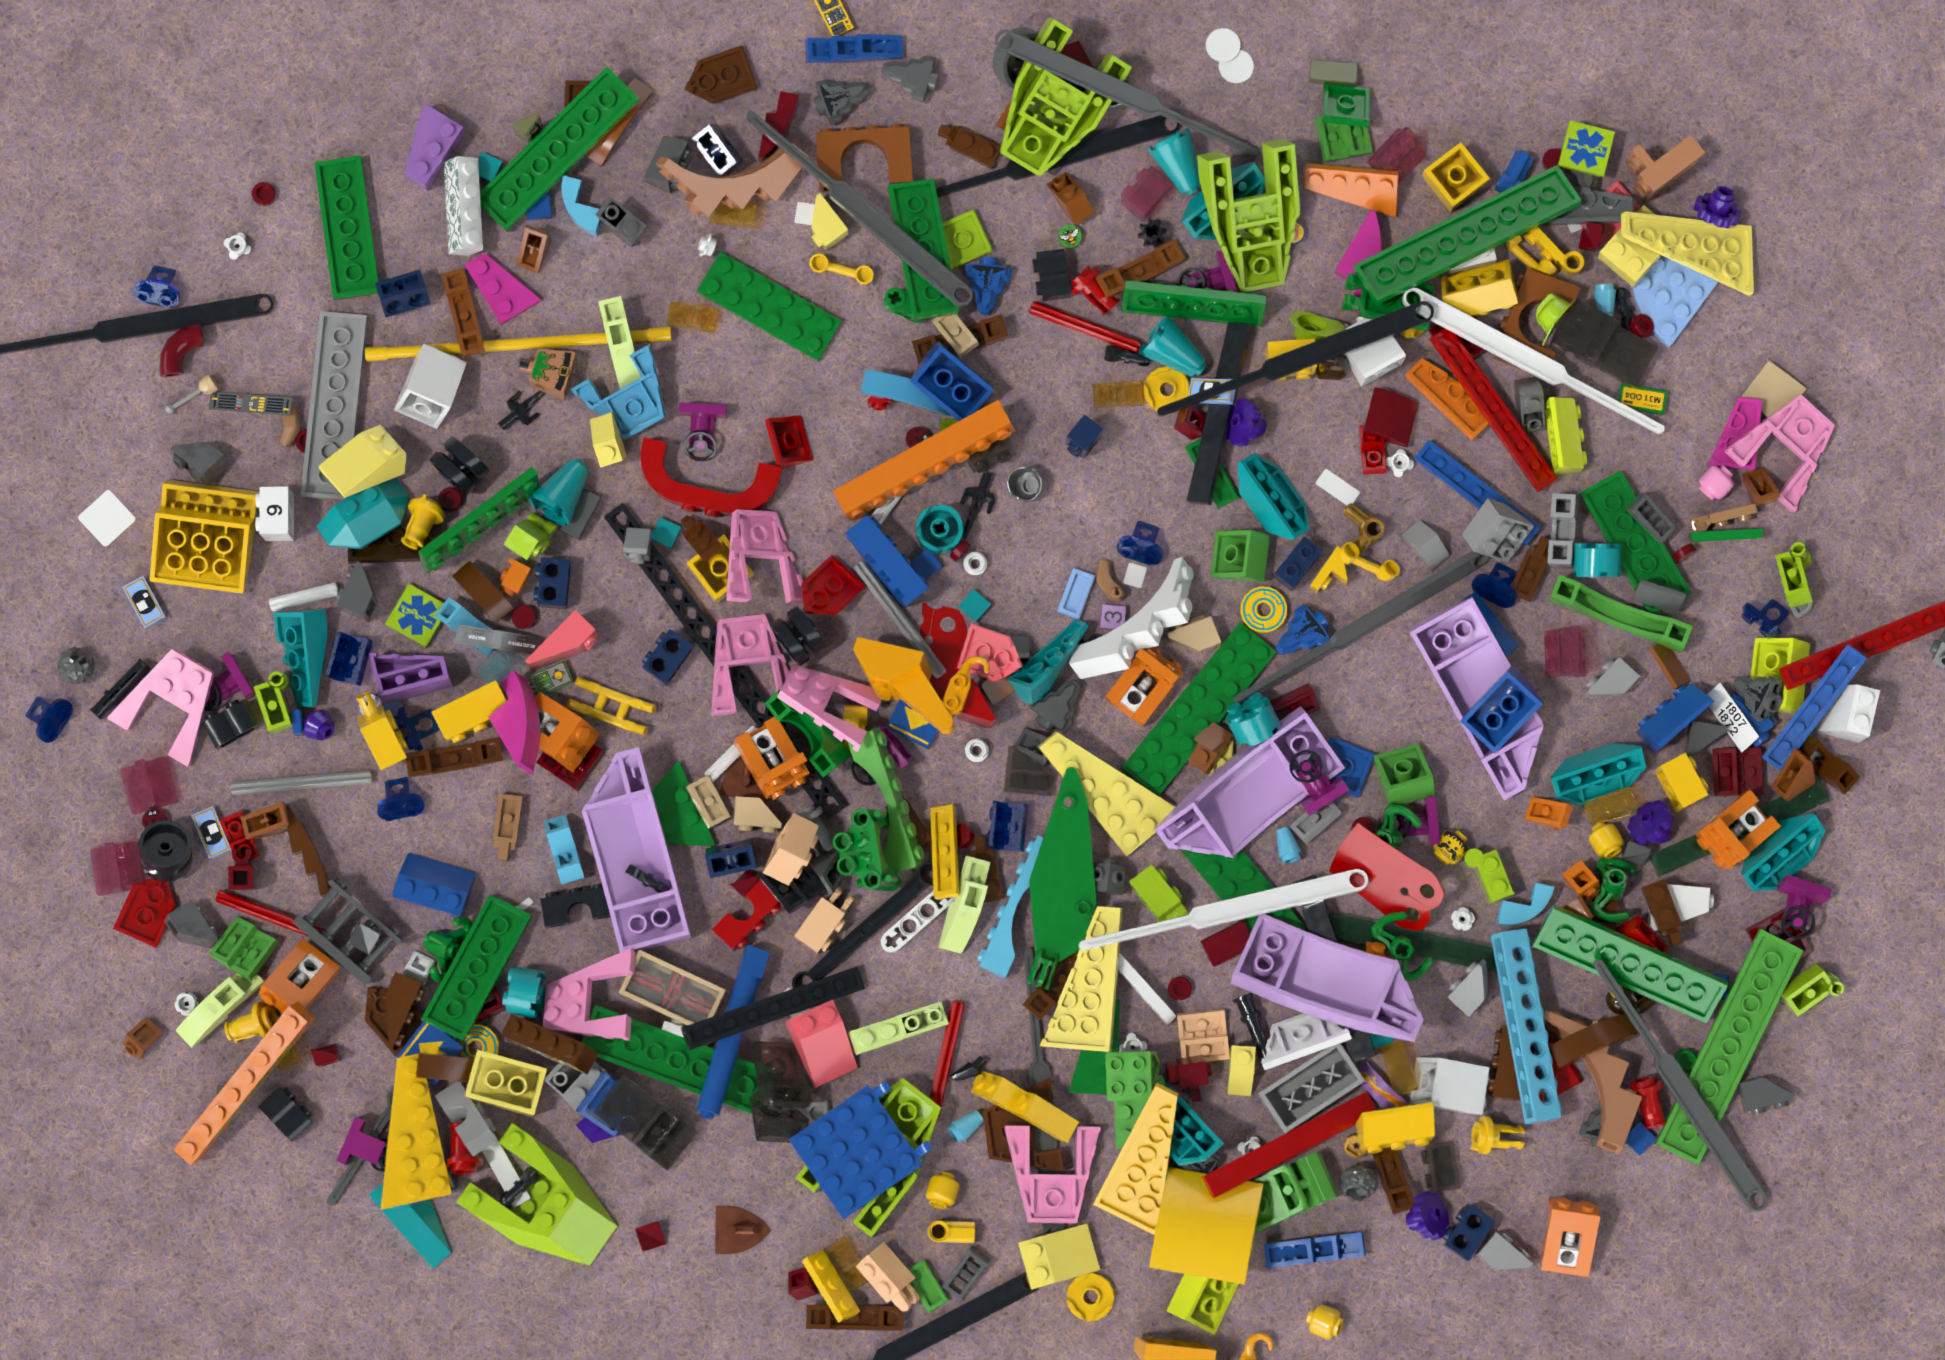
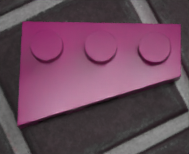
[465,253,541,325]
[1707,397,1762,470]

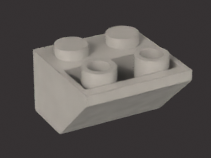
[1462,498,1534,562]
[544,1061,613,1109]

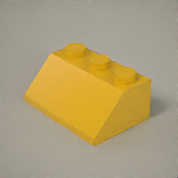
[1441,259,1518,316]
[432,680,507,744]
[1356,1102,1435,1154]

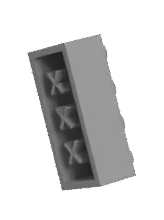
[1257,1043,1365,1135]

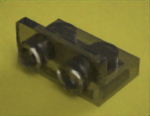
[967,437,1016,473]
[1421,1141,1460,1193]

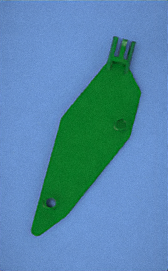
[1026,767,1097,990]

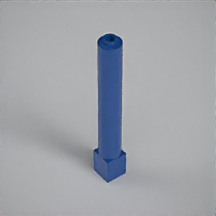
[696,945,770,1120]

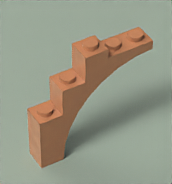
[655,142,810,217]
[1543,1010,1642,1155]

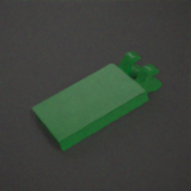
[1341,273,1434,331]

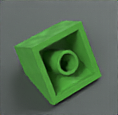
[1210,530,1270,582]
[1373,743,1435,805]

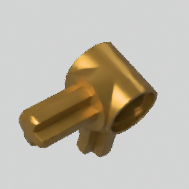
[1343,503,1384,557]

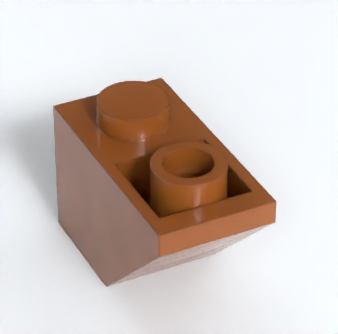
[1046,172,1095,225]

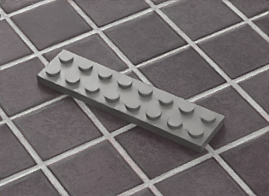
[300,311,368,501]

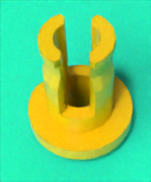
[401,494,445,550]
[224,1001,278,1043]
[1470,1116,1525,1155]

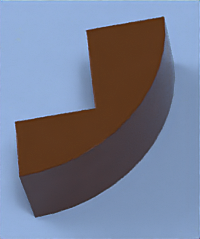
[452,561,514,623]
[1799,735,1860,795]

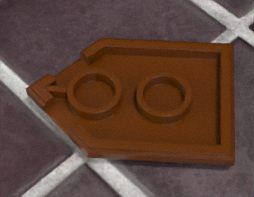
[684,45,758,104]
[365,987,423,1057]

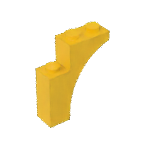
[970,1071,1079,1143]

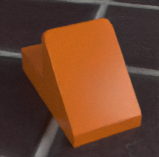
[1524,797,1573,830]

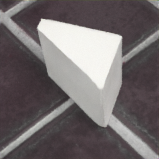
[403,951,436,985]

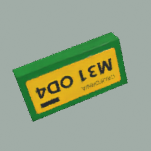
[1618,384,1668,416]

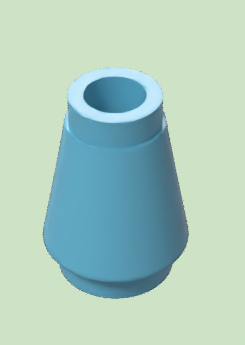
[1593,284,1616,318]
[1276,827,1302,864]
[947,1110,984,1143]

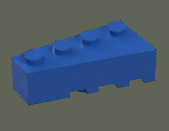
[844,515,929,607]

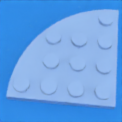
[1631,256,1718,348]

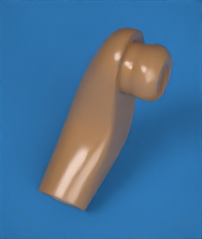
[279,404,300,448]
[1096,560,1124,602]

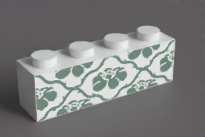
[444,156,483,256]

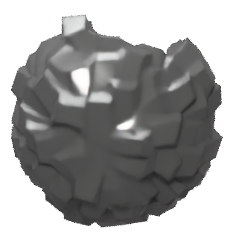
[57,647,95,684]
[1340,1164,1378,1202]

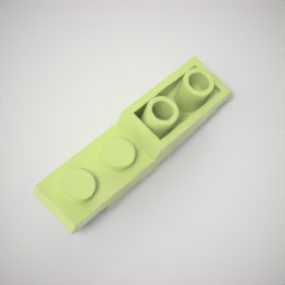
[598,296,641,389]
[938,856,990,953]
[176,974,264,1048]
[849,1002,949,1055]

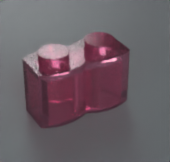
[1120,166,1173,221]

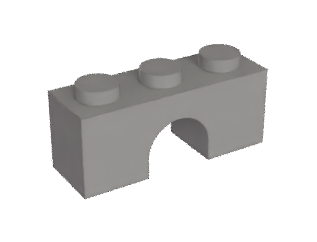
[1547,493,1578,569]
[435,1081,497,1156]

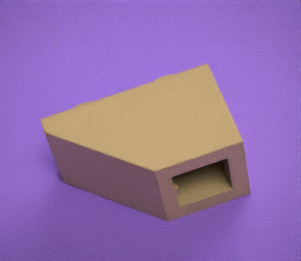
[1166,615,1221,654]
[734,796,783,833]

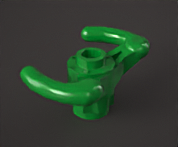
[1376,804,1422,850]
[1590,858,1637,922]
[1371,911,1434,982]
[423,916,473,983]

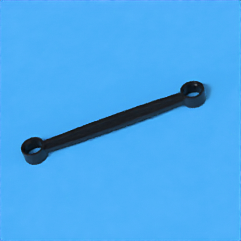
[792,862,933,988]

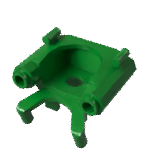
[833,808,901,892]

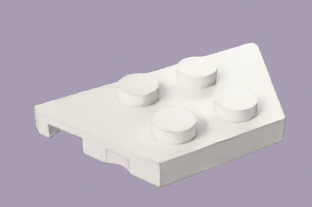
[1261,1013,1352,1070]

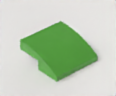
[1314,115,1373,163]
[209,916,279,981]

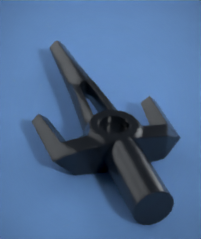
[498,391,546,431]
[960,472,995,539]

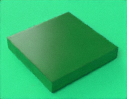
[1322,83,1370,128]

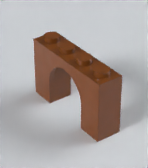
[815,124,913,192]
[1493,268,1580,370]

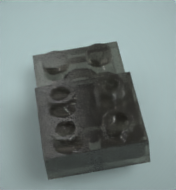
[1554,298,1658,389]
[749,1041,812,1143]
[593,1074,697,1171]

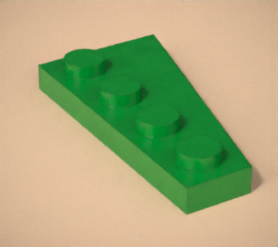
[1068,999,1120,1095]

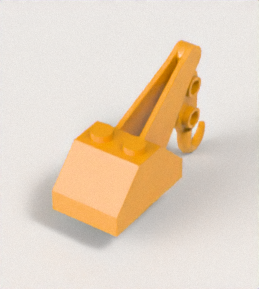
[853,637,990,735]
[1133,1333,1273,1360]

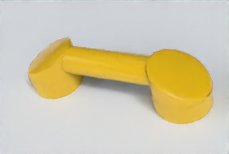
[1505,235,1557,276]
[809,254,874,285]
[1340,542,1400,581]

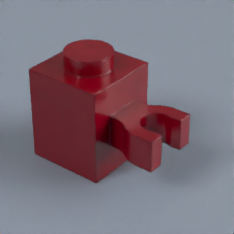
[228,849,254,890]
[1175,1055,1212,1102]

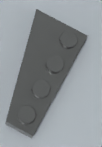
[1541,186,1635,226]

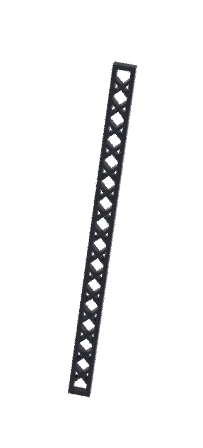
[603,503,845,820]

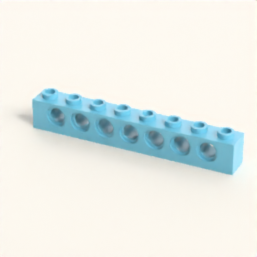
[1491,929,1562,1125]

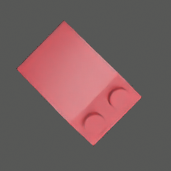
[525,610,599,670]
[785,1000,858,1088]

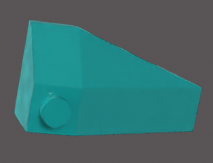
[273,609,328,707]
[1007,619,1089,705]
[369,1183,451,1269]

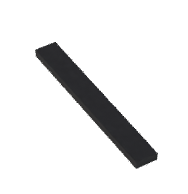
[1187,322,1252,505]
[1293,875,1377,1063]
[680,966,865,1051]

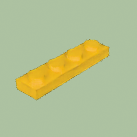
[930,804,959,900]

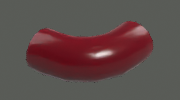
[159,324,204,377]

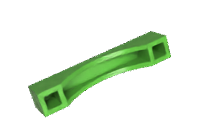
[1548,575,1693,653]
[848,727,924,873]

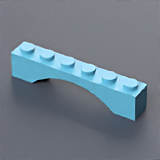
[977,835,1043,979]

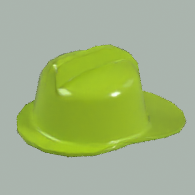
[1536,294,1575,346]
[1290,311,1345,341]

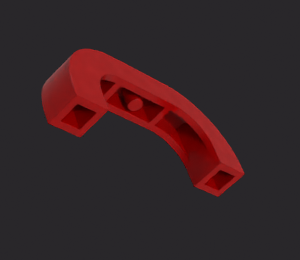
[640,437,783,518]

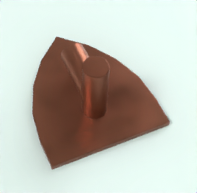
[720,756,767,804]
[715,1206,771,1254]

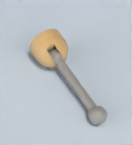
[165,374,219,414]

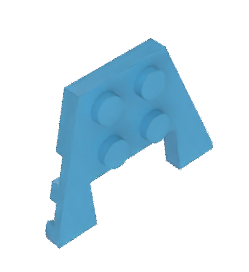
[571,344,666,440]

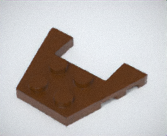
[982,1078,1064,1172]

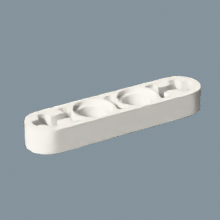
[881,891,955,953]
[1118,953,1176,1025]

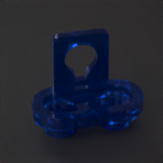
[133,265,181,308]
[1117,521,1163,565]
[1472,562,1517,608]
[1741,599,1789,639]
[25,697,73,743]
[394,706,440,751]
[377,777,425,821]

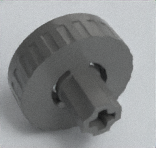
[992,27,1038,89]

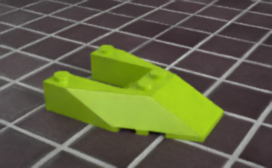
[1000,17,1132,177]
[1197,138,1300,293]
[796,1078,941,1238]
[456,1123,618,1266]

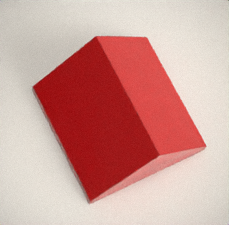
[765,415,813,469]
[957,678,996,728]

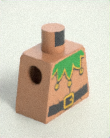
[518,349,577,401]

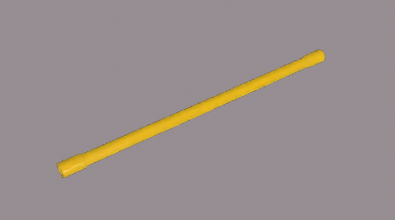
[365,327,671,362]

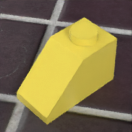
[811,193,849,251]
[590,412,627,468]
[1227,1045,1256,1096]

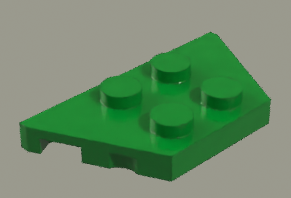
[652,762,716,847]

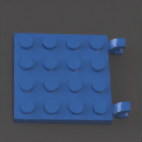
[789,1081,933,1220]

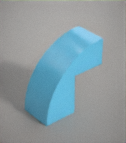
[562,175,601,237]
[434,598,493,657]
[543,814,584,885]
[1496,883,1554,926]

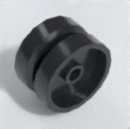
[429,436,490,495]
[769,606,827,666]
[138,820,193,882]

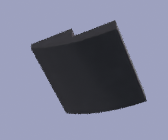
[759,865,826,914]

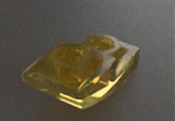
[666,301,719,333]
[1093,381,1144,408]
[1380,1040,1418,1095]
[823,1236,868,1293]

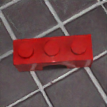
[712,880,782,951]

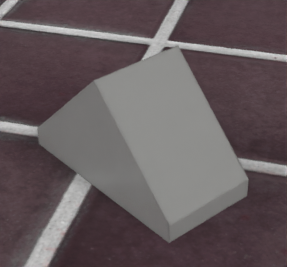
[1402,520,1450,571]

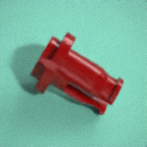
[1070,265,1120,316]
[1627,1075,1666,1129]
[445,1122,483,1176]

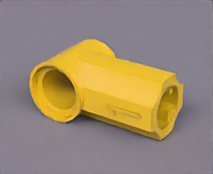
[843,705,868,752]
[927,1221,975,1243]

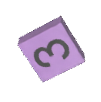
[1100,604,1126,630]

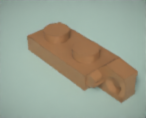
[1690,504,1757,532]
[493,794,523,862]

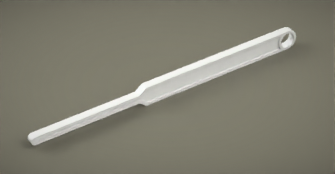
[1402,288,1665,434]
[1078,869,1368,951]

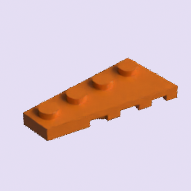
[1304,163,1399,217]
[1404,358,1489,441]

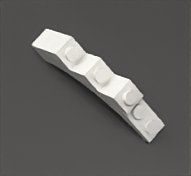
[1069,557,1193,679]

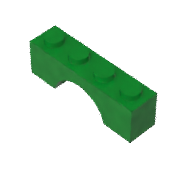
[764,689,852,778]

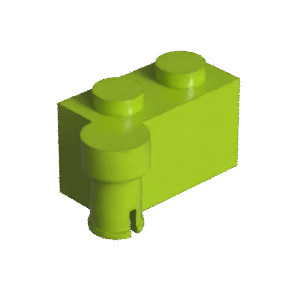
[503,512,558,560]
[1775,542,1813,608]
[254,671,293,735]
[1464,848,1514,905]
[1129,864,1188,922]
[1781,963,1844,1017]

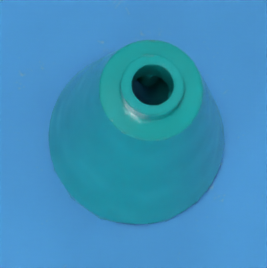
[1147,128,1201,196]
[1139,316,1206,377]
[529,459,589,526]

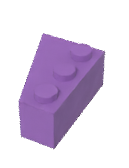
[405,103,466,191]
[369,653,453,704]

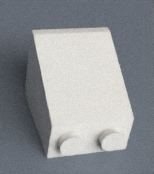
[1343,317,1406,387]
[394,344,467,429]
[1813,685,1880,743]
[1409,1057,1490,1115]

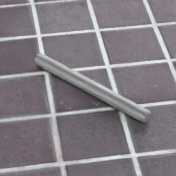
[854,561,946,678]
[230,770,373,795]

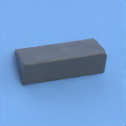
[558,489,602,541]
[1633,579,1686,613]

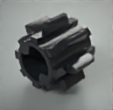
[1138,218,1167,249]

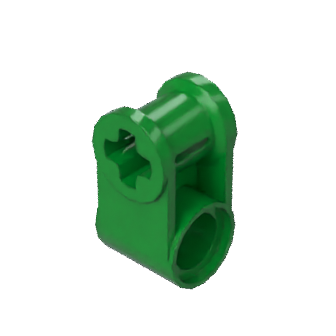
[883,287,924,324]

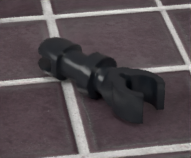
[1615,287,1633,333]
[1104,345,1151,367]
[625,864,669,893]
[500,1166,541,1206]

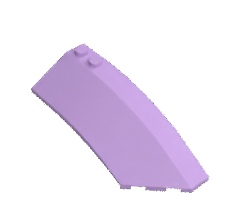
[1408,597,1544,800]
[1154,706,1345,858]
[582,747,692,952]
[1230,914,1424,1042]

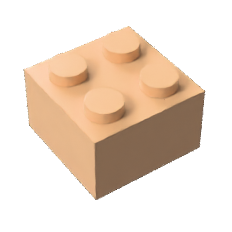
[763,813,819,885]

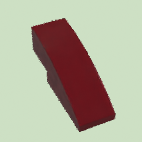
[758,91,799,163]

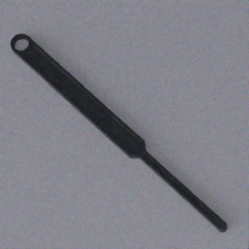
[936,115,1180,198]
[0,294,274,355]
[1157,301,1434,417]
[872,1272,1040,1360]

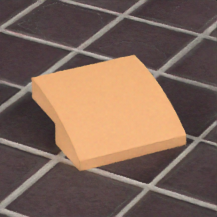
[1176,1009,1230,1062]

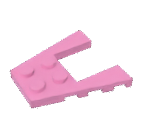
[1724,395,1835,512]
[727,509,803,604]
[711,614,789,716]
[107,648,215,767]
[778,664,882,752]
[543,948,636,1040]
[1004,1126,1101,1223]

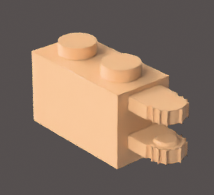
[794,887,855,954]
[855,1242,920,1312]

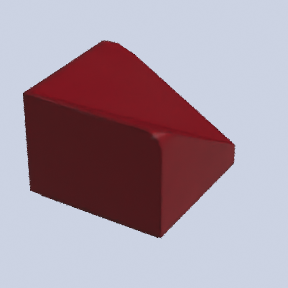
[1579,222,1603,252]
[1174,406,1206,440]
[730,870,759,898]
[311,1044,341,1067]
[635,1221,666,1252]
[788,1267,818,1300]

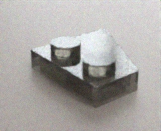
[1004,746,1054,797]

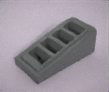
[1625,493,1677,544]
[942,1246,990,1301]

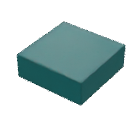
[478,152,503,182]
[651,517,681,549]
[958,589,991,623]

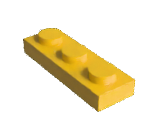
[802,1250,860,1323]

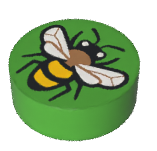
[1058,225,1082,249]

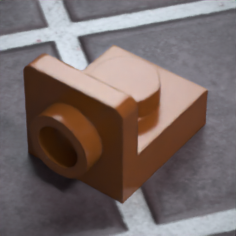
[123,1017,163,1059]

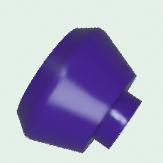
[303,709,334,741]

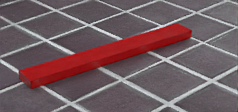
[1429,328,1558,493]
[1778,601,1945,690]
[1202,1091,1377,1198]

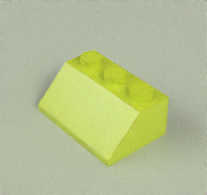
[1544,397,1587,475]
[1750,638,1810,713]
[1167,1274,1239,1335]

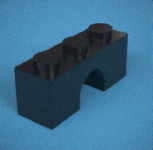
[540,883,611,928]

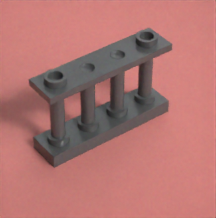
[292,878,403,985]

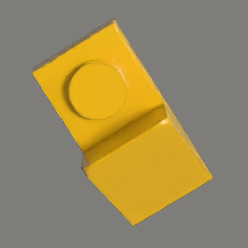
[1309,546,1348,593]

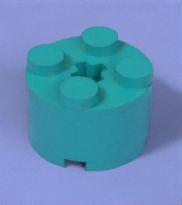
[916,505,963,556]
[1573,543,1621,577]
[1226,693,1281,747]
[502,966,547,1019]

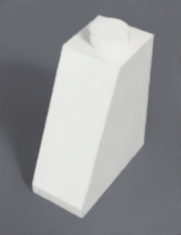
[1647,884,1714,932]

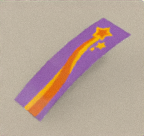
[1358,1061,1411,1109]

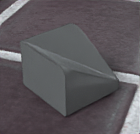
[1620,841,1651,867]
[347,922,381,954]

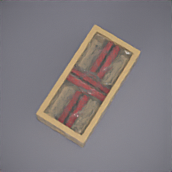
[619,950,727,1026]

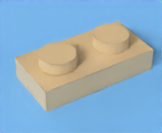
[932,314,979,358]
[686,775,731,829]

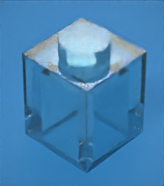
[475,650,513,684]

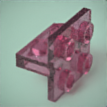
[1367,127,1426,185]
[1544,626,1586,678]
[120,757,178,815]
[90,841,144,896]

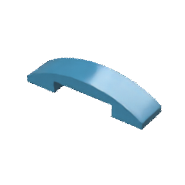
[860,370,949,416]

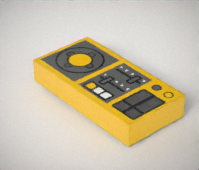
[814,0,854,37]

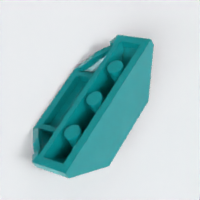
[1181,162,1265,240]
[1238,453,1310,540]
[317,478,410,549]
[1550,743,1646,807]
[1741,813,1826,892]
[1165,1083,1224,1166]

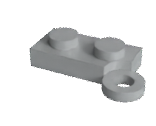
[1289,800,1342,844]

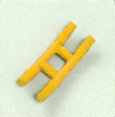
[566,676,657,736]

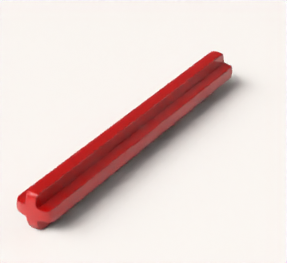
[1029,301,1141,353]
[215,890,326,937]
[929,1001,965,1118]

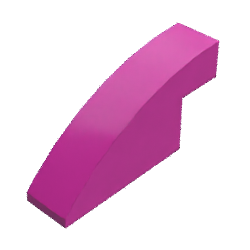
[1334,210,1382,314]
[488,670,540,774]

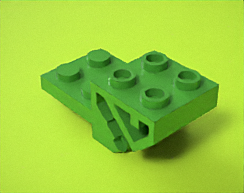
[1105,1051,1166,1149]
[1252,1152,1339,1233]

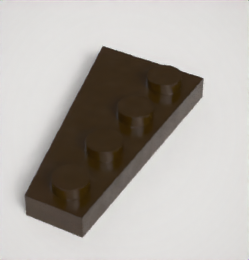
[348,526,440,564]

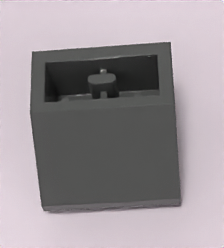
[644,136,692,194]
[336,562,378,622]

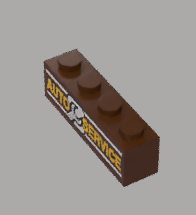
[501,1014,598,1075]

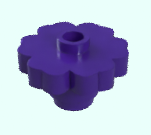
[1693,186,1742,228]
[1226,398,1267,447]
[1627,800,1674,845]
[1406,1191,1450,1240]

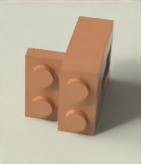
[1626,135,1706,202]

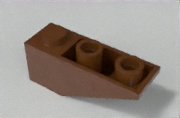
[386,971,425,1050]
[1488,1025,1521,1101]

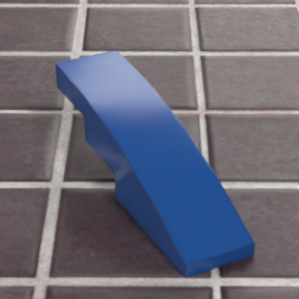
[805,34,903,63]
[1264,1232,1366,1268]

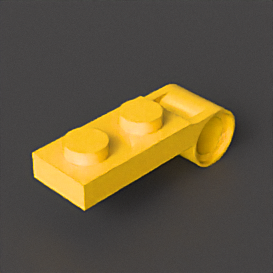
[1524,226,1584,277]

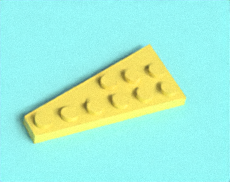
[1621,211,1754,296]
[1038,732,1175,856]
[1040,906,1123,1052]

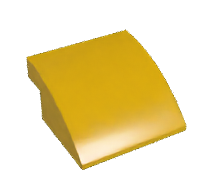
[150,479,260,594]
[1149,1167,1264,1285]

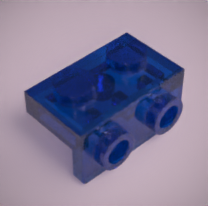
[326,631,373,686]
[987,801,1028,852]

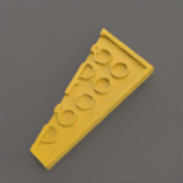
[380,1053,452,1210]
[1093,1083,1178,1235]

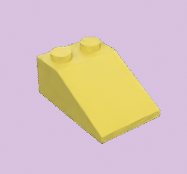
[1598,205,1662,288]
[319,425,406,498]
[464,1050,547,1117]
[1018,1223,1100,1290]

